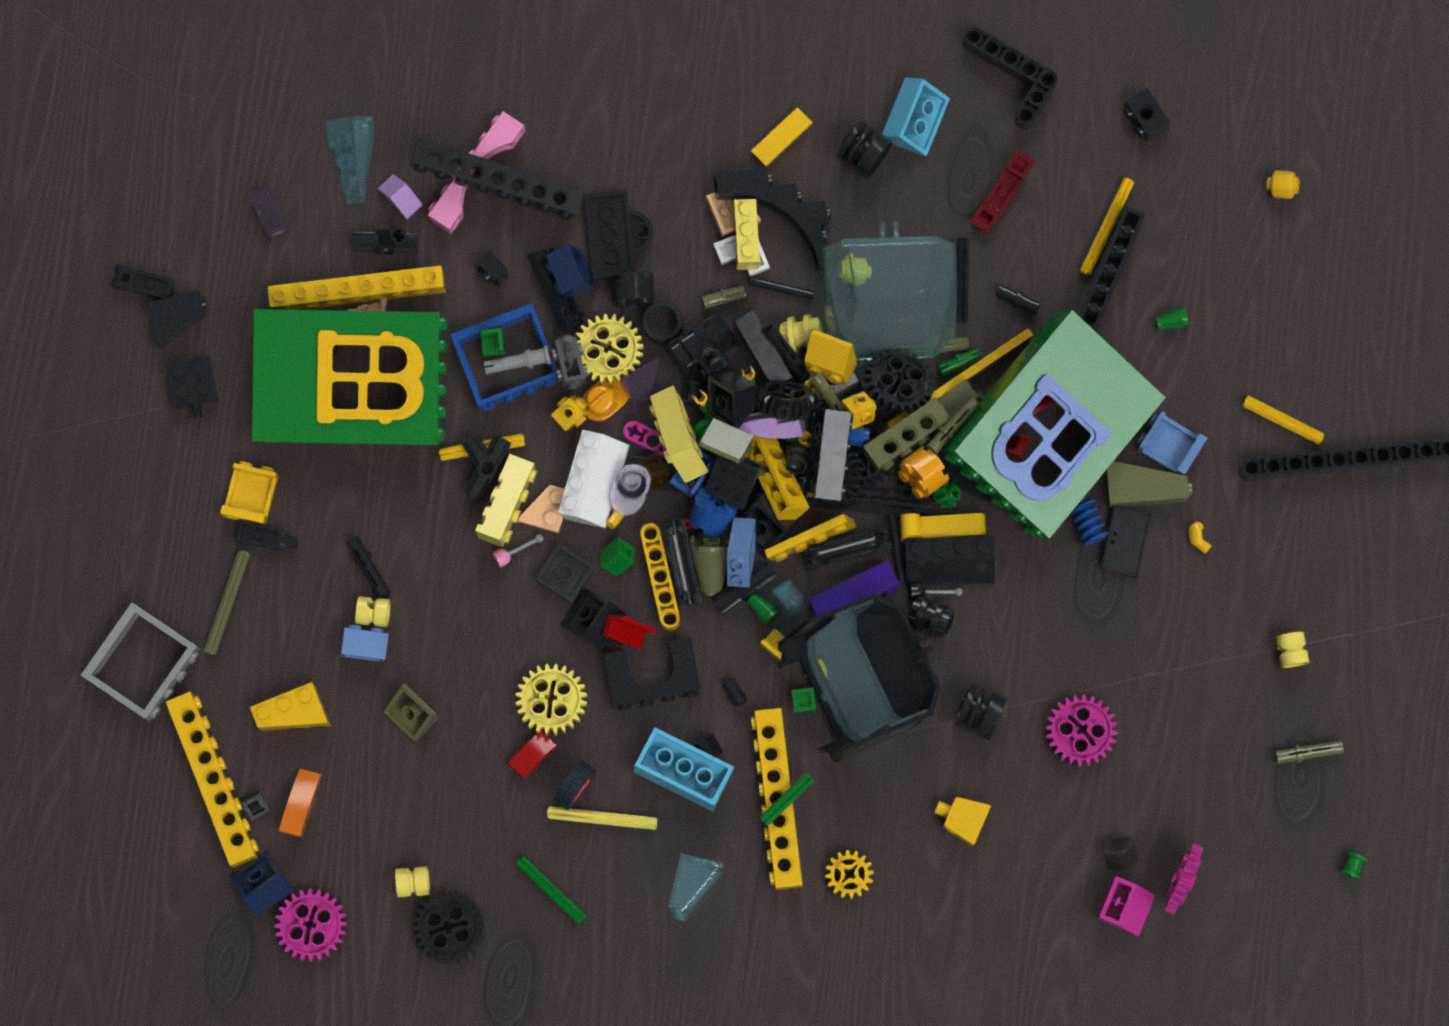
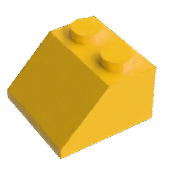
[804,329,858,386]

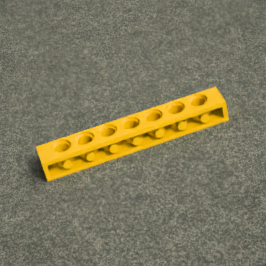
[268,266,446,310]
[166,692,259,868]
[751,708,802,890]

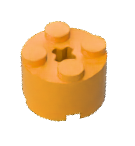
[898,446,949,499]

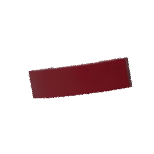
[970,150,1035,234]

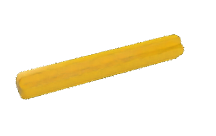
[1243,396,1324,444]
[439,434,525,461]

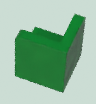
[480,328,505,357]
[600,537,635,576]
[791,687,816,713]

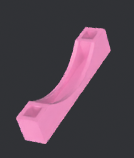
[428,111,525,234]

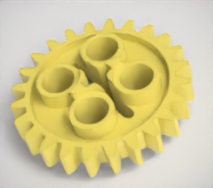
[576,314,644,385]
[515,664,587,736]

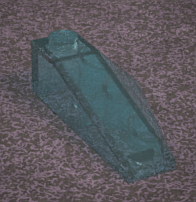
[325,115,375,204]

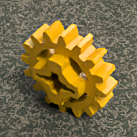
[825,850,874,899]

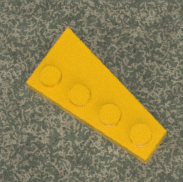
[764,514,857,562]

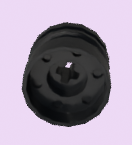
[837,121,893,179]
[955,683,1007,741]

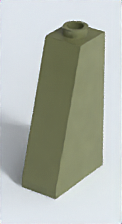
[905,379,985,446]
[1105,461,1192,508]

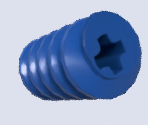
[1071,498,1108,547]

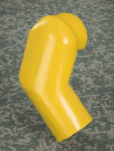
[606,500,625,529]
[1188,521,1212,554]

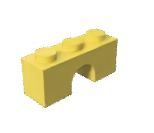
[733,199,760,270]

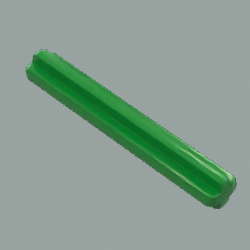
[516,856,586,924]

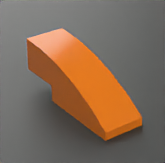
[279,769,322,838]

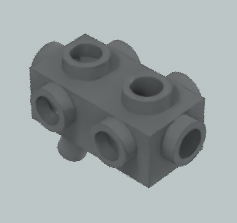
[550,335,588,389]

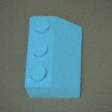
[882,77,950,156]

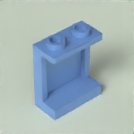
[1137,411,1207,475]

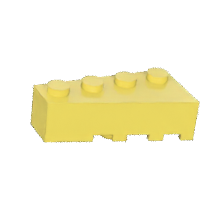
[649,385,709,483]
[475,454,537,548]

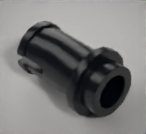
[722,677,748,707]

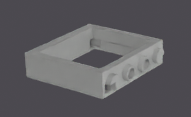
[81,602,200,722]

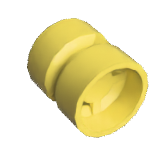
[355,596,391,628]
[1275,632,1310,668]
[395,866,430,898]

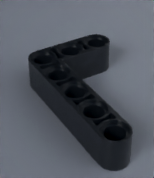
[963,27,1058,130]

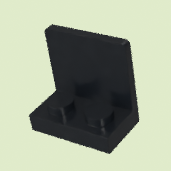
[705,455,767,510]

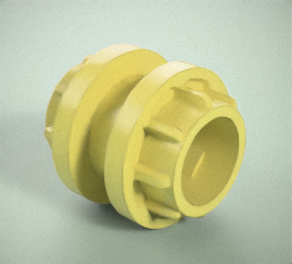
[780,314,823,353]

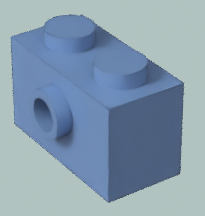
[339,625,389,662]

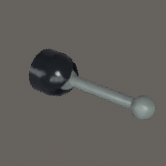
[909,584,963,601]

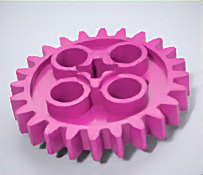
[1045,694,1118,767]
[1164,843,1203,914]
[274,888,348,962]

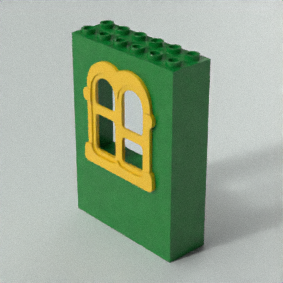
[252,309,447,445]

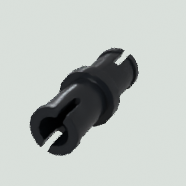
[996,284,1041,314]

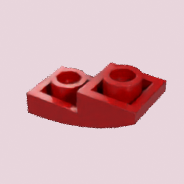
[508,731,557,780]

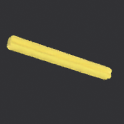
[547,806,658,830]

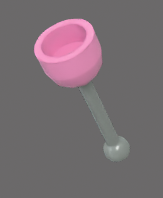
[492,534,544,568]

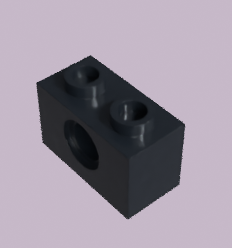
[1123,88,1171,142]

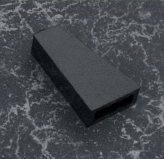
[732,307,792,382]

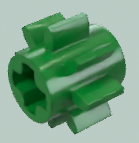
[933,481,961,508]

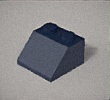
[546,244,597,297]
[230,851,293,917]

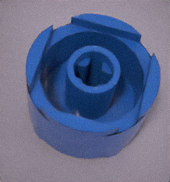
[689,488,738,537]

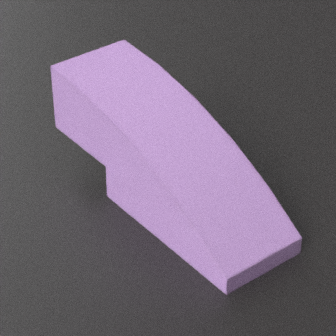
[739,412,806,438]

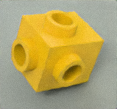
[841,391,876,430]
[551,395,590,431]

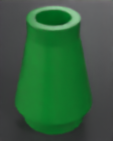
[1156,307,1189,330]
[747,593,779,625]

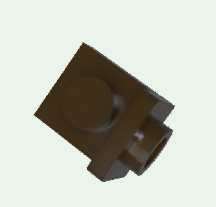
[638,451,671,491]

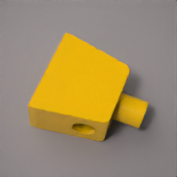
[934,797,991,847]

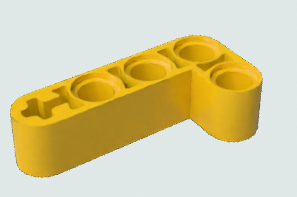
[899,513,986,543]

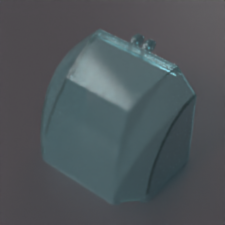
[822,222,957,360]

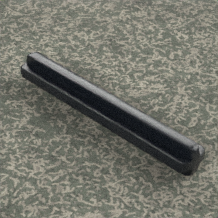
[956,238,969,323]

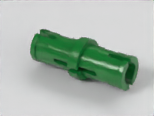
[938,347,983,377]

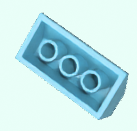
[634,727,734,812]

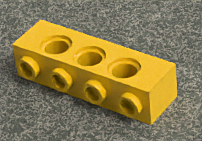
[749,436,810,520]

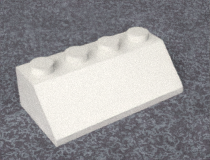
[558,430,630,529]

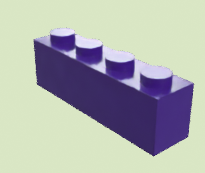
[808,560,899,626]

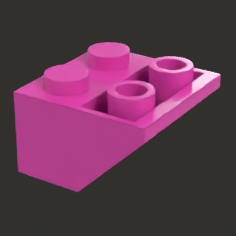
[1097,876,1156,937]

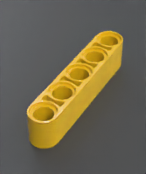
[640,523,680,631]

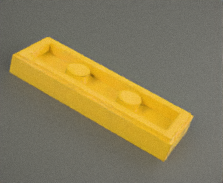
[751,107,812,167]

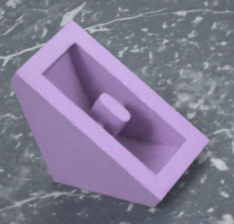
[377,174,423,219]

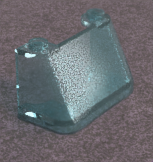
[668,854,726,922]

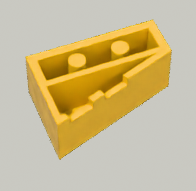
[250,682,331,731]

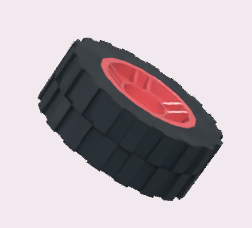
[553,760,596,810]

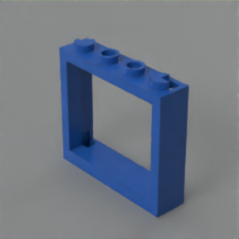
[450,303,558,411]

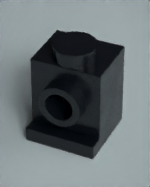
[474,251,509,287]

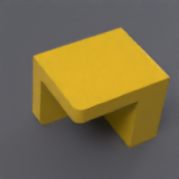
[760,629,785,661]

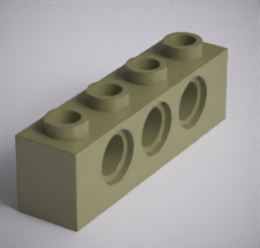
[862,397,951,472]

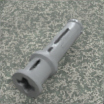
[484,345,552,375]

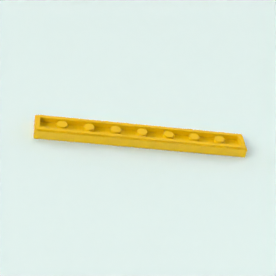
[885,329,1033,431]

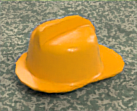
[582,377,630,421]

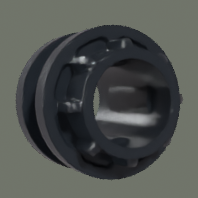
[908,595,955,639]

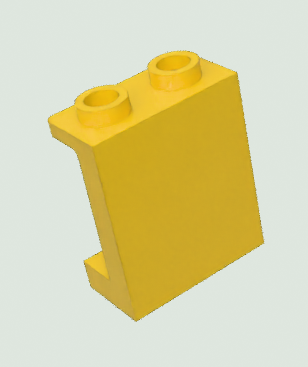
[220,461,279,525]

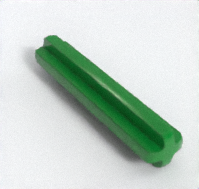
[760,773,814,825]

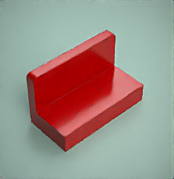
[602,614,657,650]

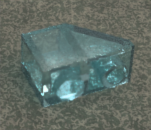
[771,579,804,616]

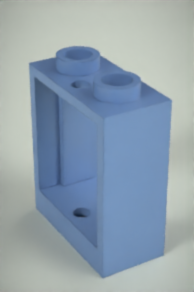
[727,517,756,588]

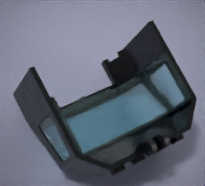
[778,594,941,762]

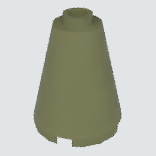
[689,533,730,596]

